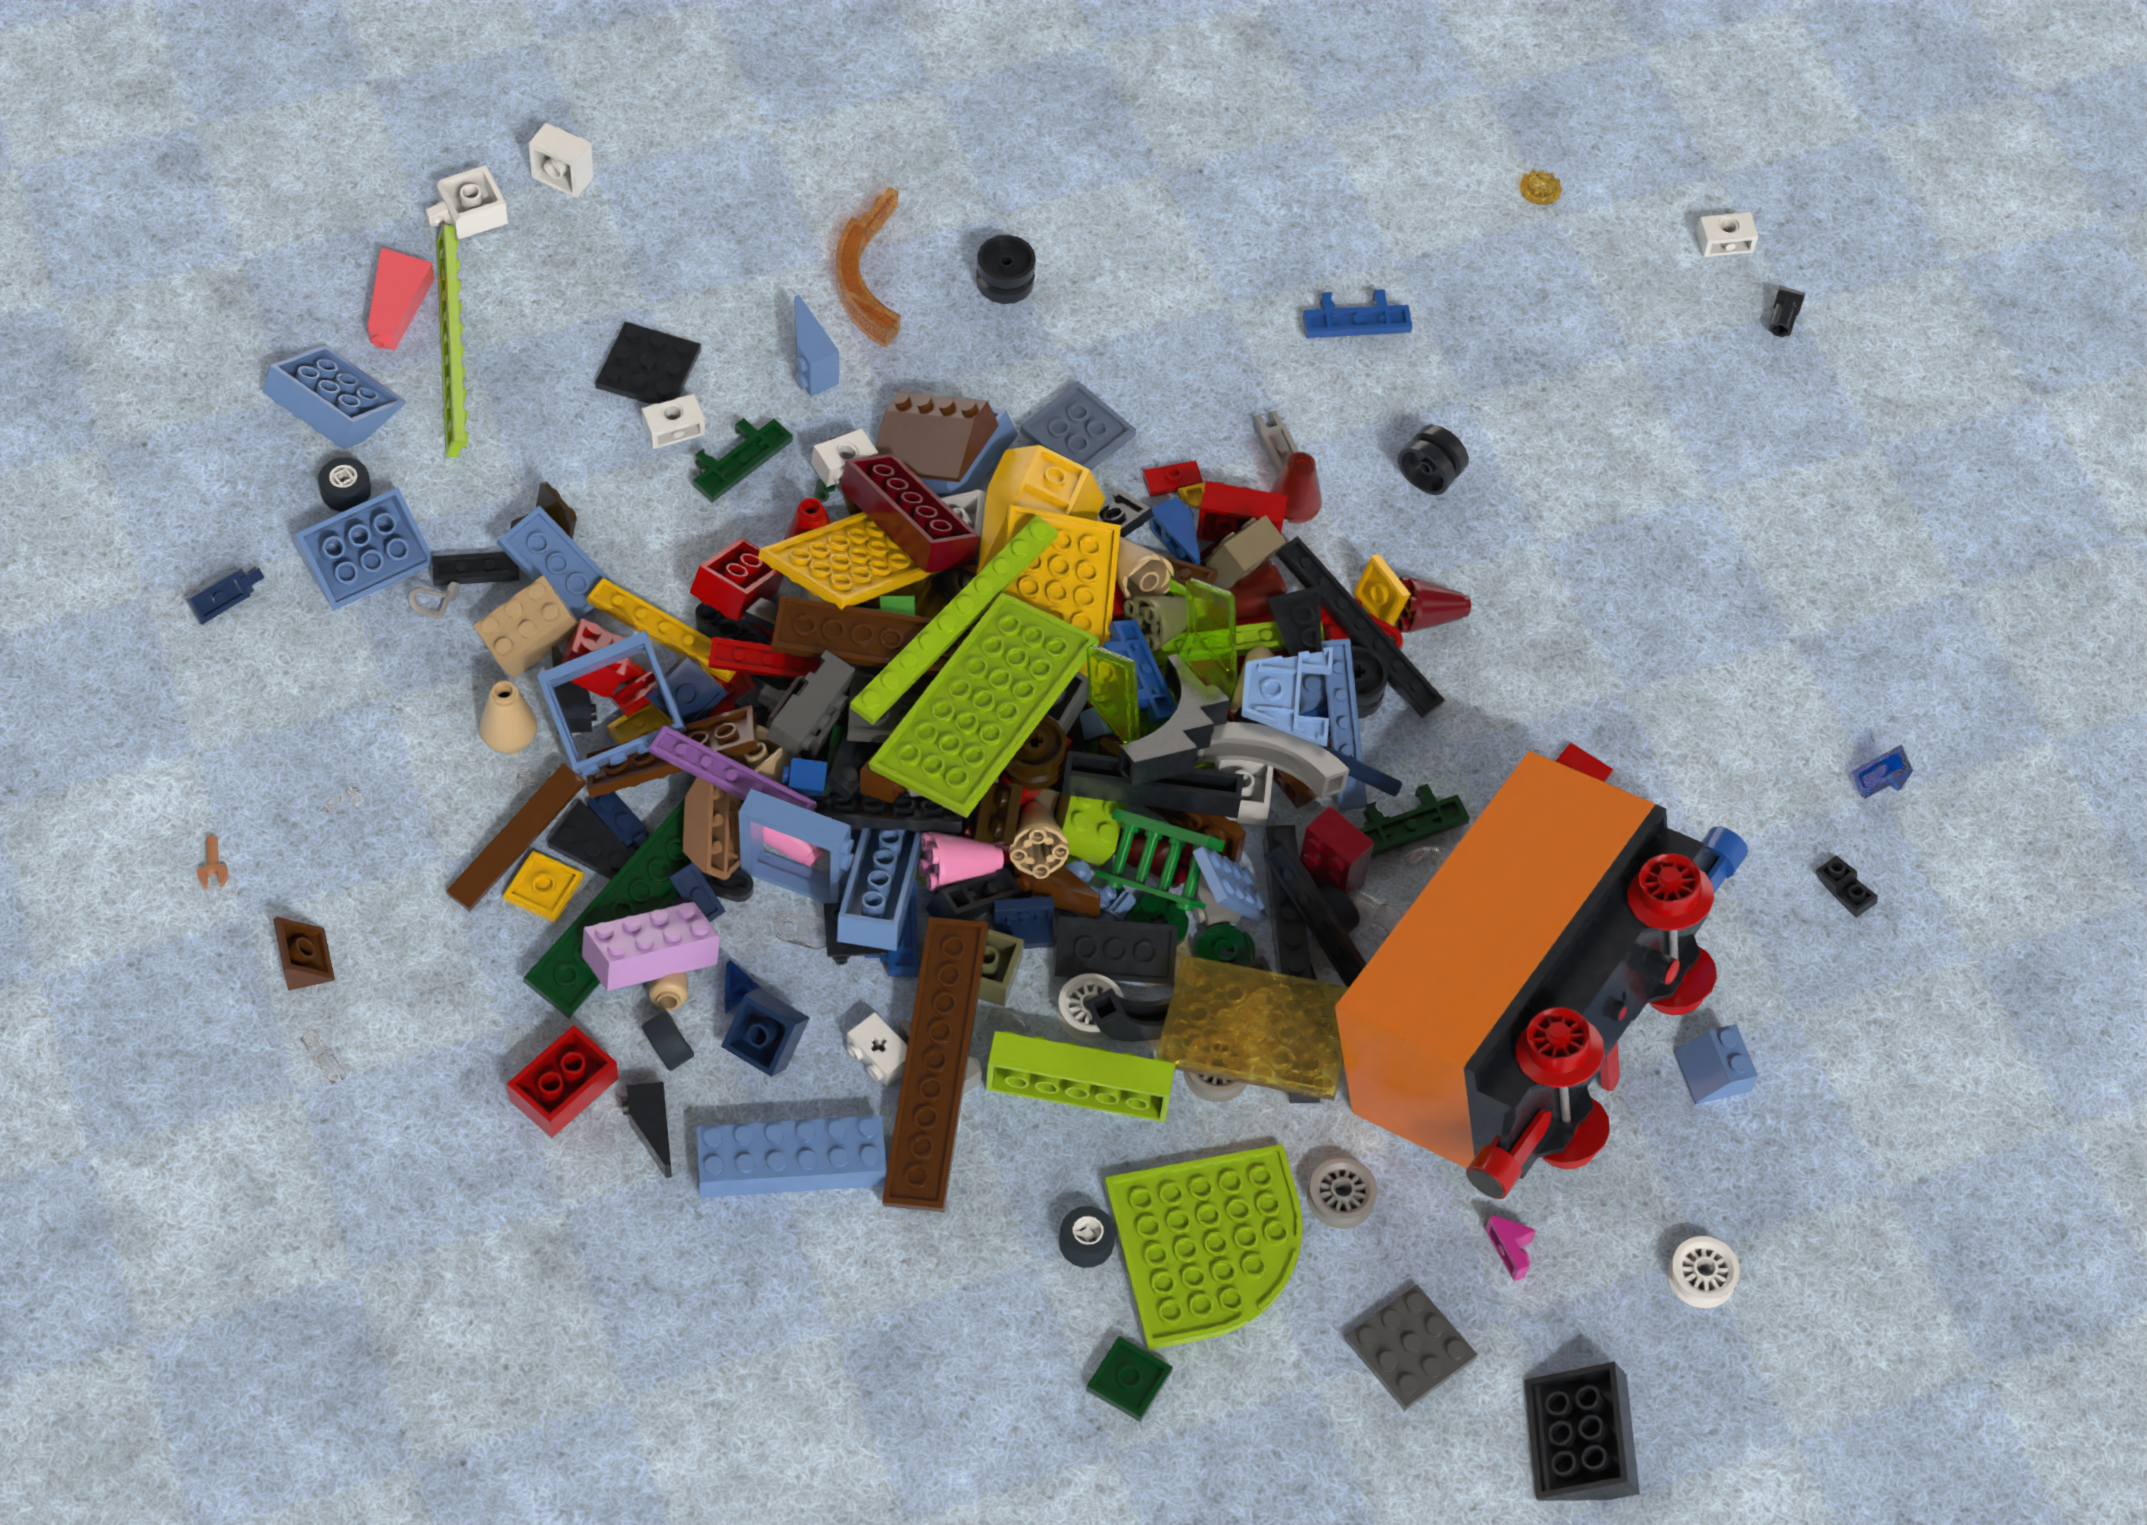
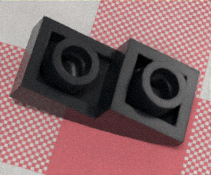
[1815,855,1878,918]

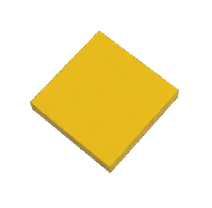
[1353,554,1410,626]
[503,850,585,923]

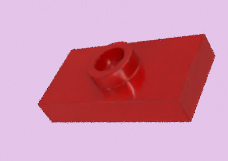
[1143,460,1203,497]
[610,670,666,718]

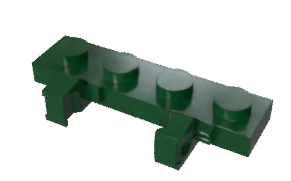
[693,418,793,503]
[1359,783,1470,857]

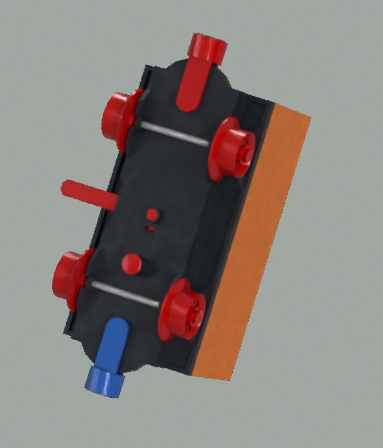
[1335,751,1748,1199]

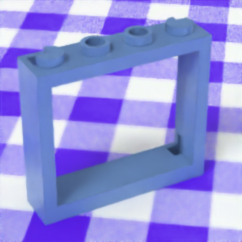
[536,630,687,776]
[739,789,854,903]

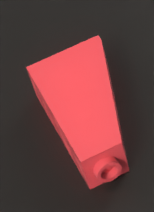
[367,248,435,350]

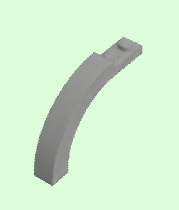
[1194,722,1350,799]

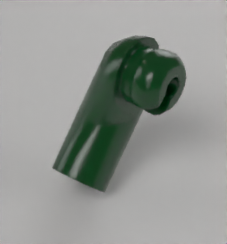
[814,478,835,503]

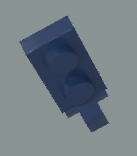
[185,567,265,625]
[587,791,649,851]

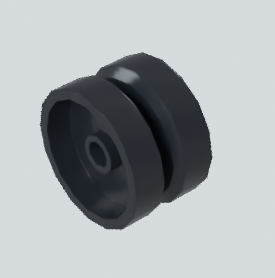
[976,235,1036,304]
[1398,424,1469,495]
[1324,646,1388,719]

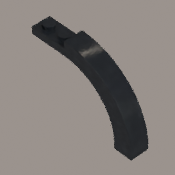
[1085,955,1278,1042]

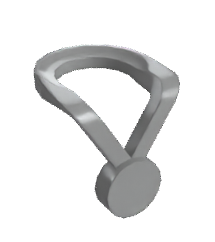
[408,581,460,619]

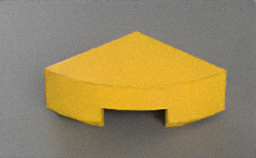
[1177,482,1205,509]

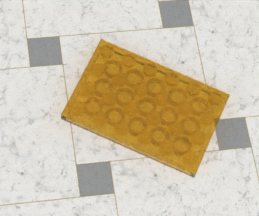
[1156,955,1349,1101]

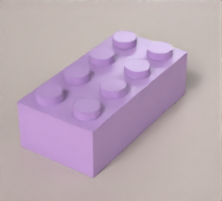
[582,902,720,991]

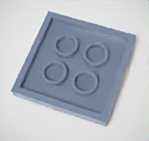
[1020,381,1136,471]

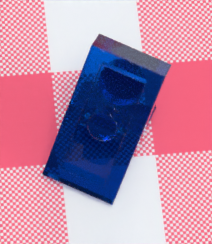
[1851,745,1913,799]
[724,960,763,1014]

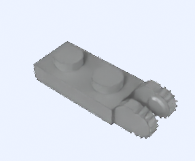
[1253,410,1305,479]

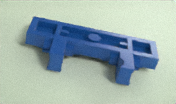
[1302,289,1413,338]
[1097,620,1177,724]
[865,877,919,977]

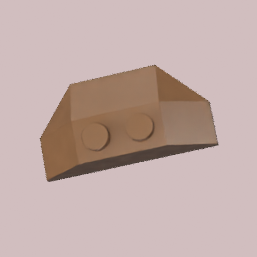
[683,777,743,880]

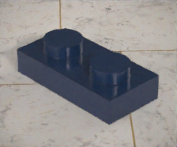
[668,862,726,922]

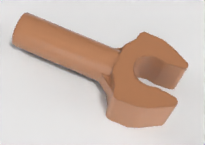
[197,836,229,889]

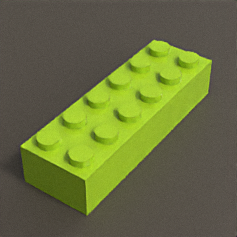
[986,1031,1176,1122]

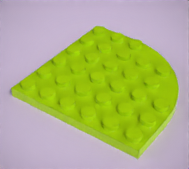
[1104,1144,1303,1351]

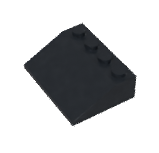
[1525,1361,1640,1501]

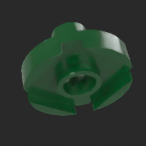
[1129,895,1189,946]
[1195,924,1255,980]

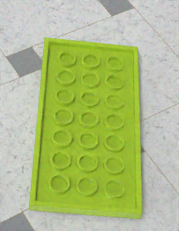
[868,592,1099,818]

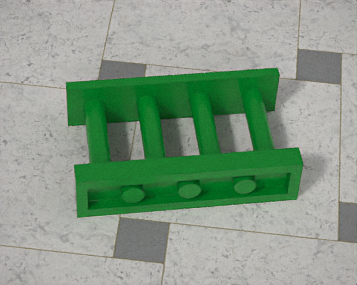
[1095,808,1225,912]

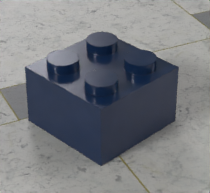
[721,988,810,1077]

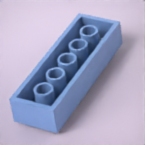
[837,828,927,951]
[696,1115,886,1198]

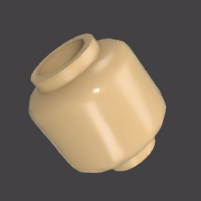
[649,972,688,1011]

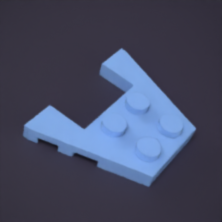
[1241,647,1334,746]

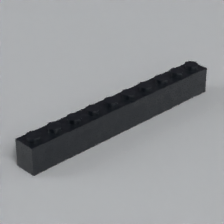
[1263,825,1324,1104]

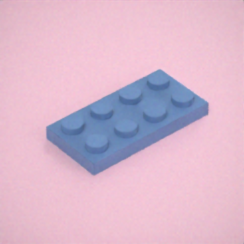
[497,506,616,622]
[1193,846,1268,923]

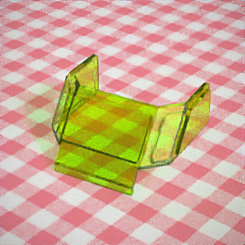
[1087,578,1237,769]

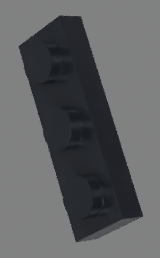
[432,552,520,586]

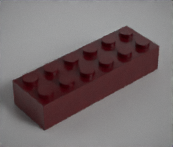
[841,453,980,573]

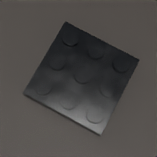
[595,322,702,405]

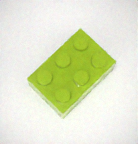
[1054,786,1127,867]

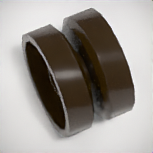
[1003,716,1067,791]

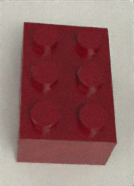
[1300,806,1374,898]

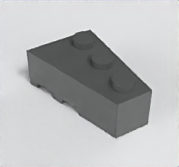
[767,650,855,757]

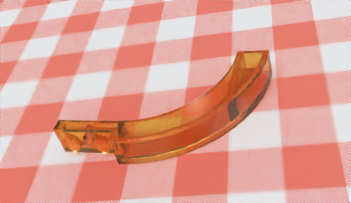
[836,187,901,348]

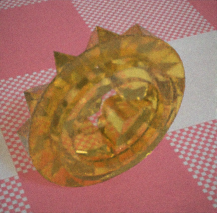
[1520,169,1562,205]

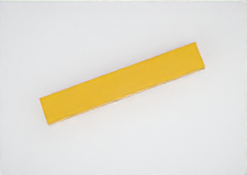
[586,578,736,683]

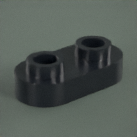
[699,869,754,902]

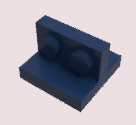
[645,653,728,725]
[991,893,1056,949]

